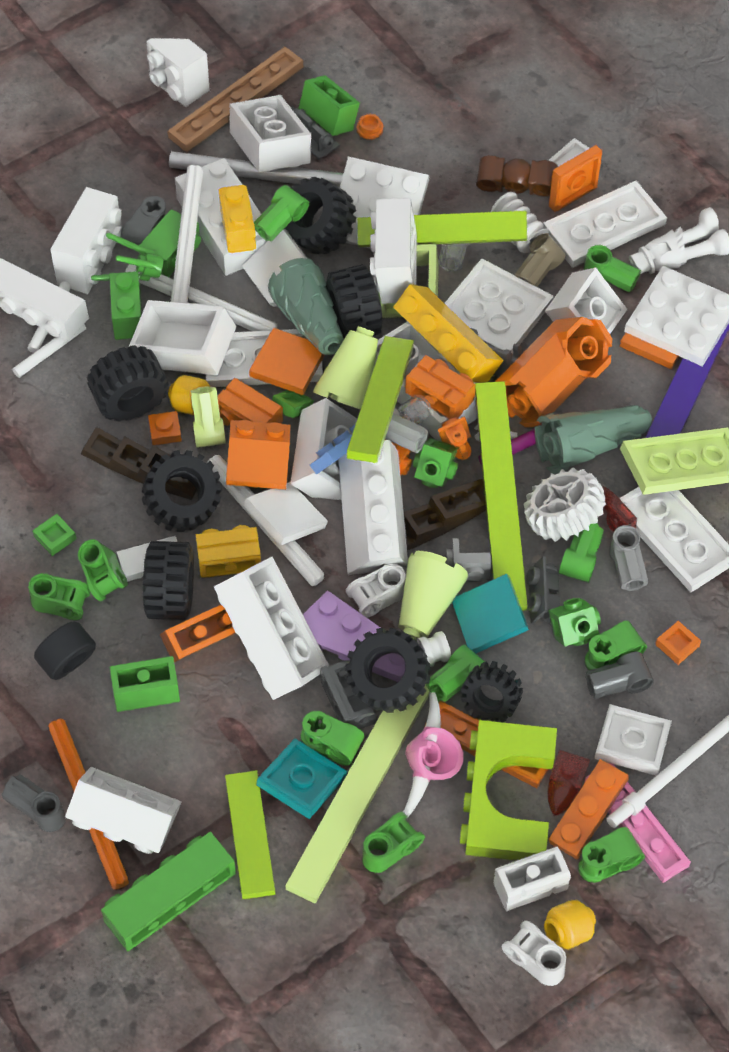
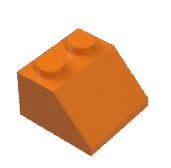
[226,420,290,490]

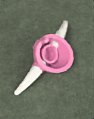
[403,692,463,820]

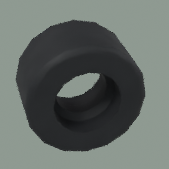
[34,621,96,680]

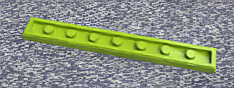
[475,381,528,611]

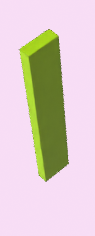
[357,211,527,247]
[347,336,414,463]

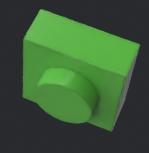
[272,390,314,418]
[32,514,77,556]

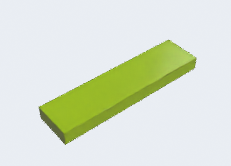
[225,770,275,900]

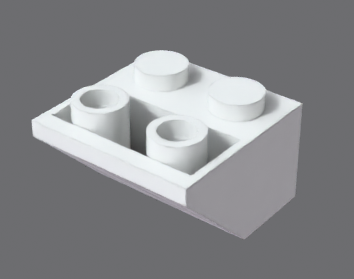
[147,38,210,107]

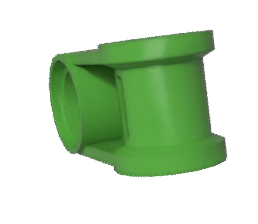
[78,539,128,602]
[28,573,91,620]
[585,620,647,670]
[300,711,365,766]
[362,812,425,873]
[578,827,645,883]

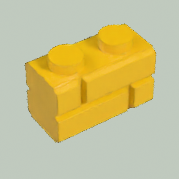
[218,185,256,253]
[195,525,261,578]

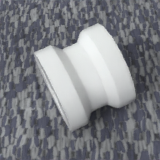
[417,631,451,667]

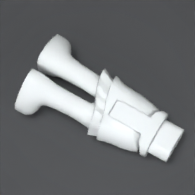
[629,207,729,274]

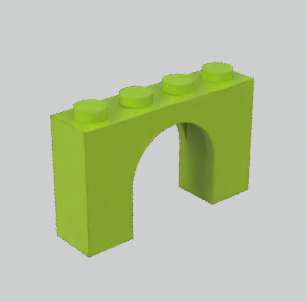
[460,720,557,861]

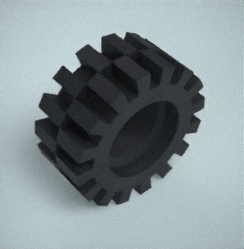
[461,661,523,722]

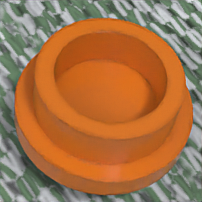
[357,114,383,140]

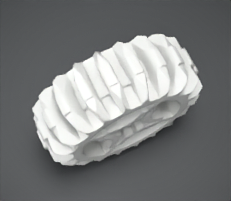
[523,468,606,542]

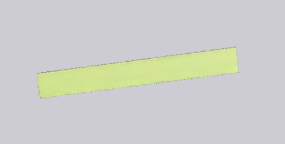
[286,684,430,904]

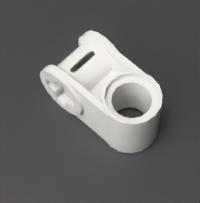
[346,564,406,618]
[502,921,566,986]

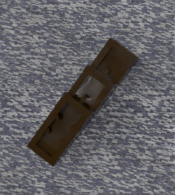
[81,427,197,500]
[404,479,486,551]

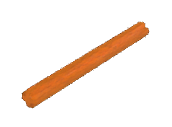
[48,719,129,890]

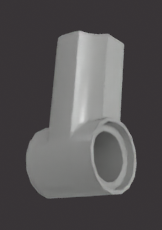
[385,408,428,453]
[609,525,648,591]

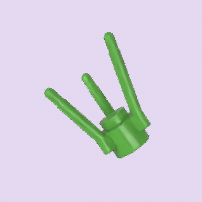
[91,233,163,281]

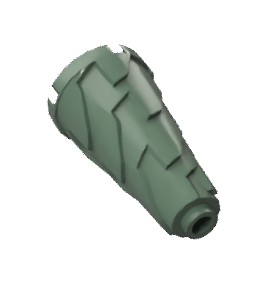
[268,258,344,355]
[535,405,652,474]

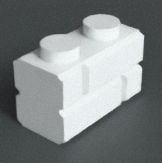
[494,846,571,912]

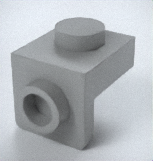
[446,538,491,581]

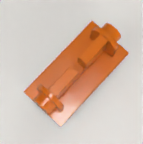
[438,416,472,460]

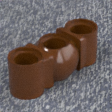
[476,155,558,197]

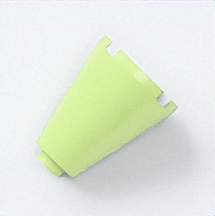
[313,326,378,409]
[398,550,468,641]

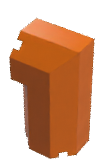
[495,317,612,427]

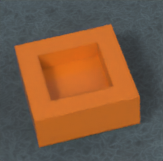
[148,411,182,445]
[655,621,701,665]

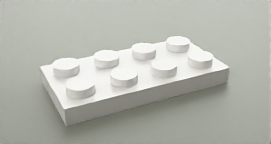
[543,181,667,268]
[206,329,323,387]
[614,486,729,592]

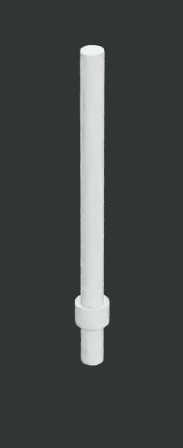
[606,715,729,828]

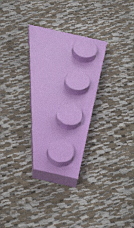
[303,590,405,682]

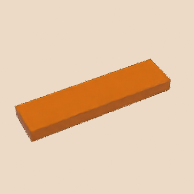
[425,701,549,788]

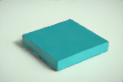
[452,574,529,654]
[256,738,347,819]

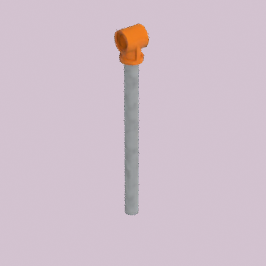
[169,151,344,188]

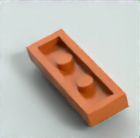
[548,759,629,860]

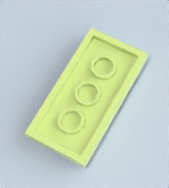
[620,427,729,495]

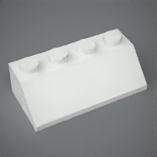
[338,440,408,575]
[214,557,329,700]

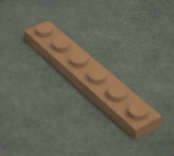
[168,47,304,152]

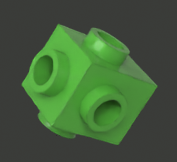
[413,438,458,488]
[548,598,601,646]

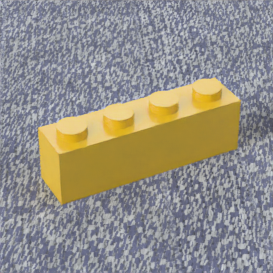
[393,284,504,383]

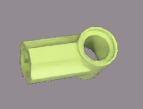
[191,386,226,448]

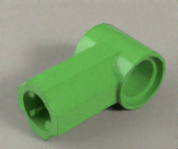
[254,185,309,242]
[583,245,641,293]
[559,523,604,583]
[426,645,489,702]

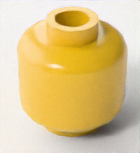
[168,375,210,415]
[544,900,596,949]

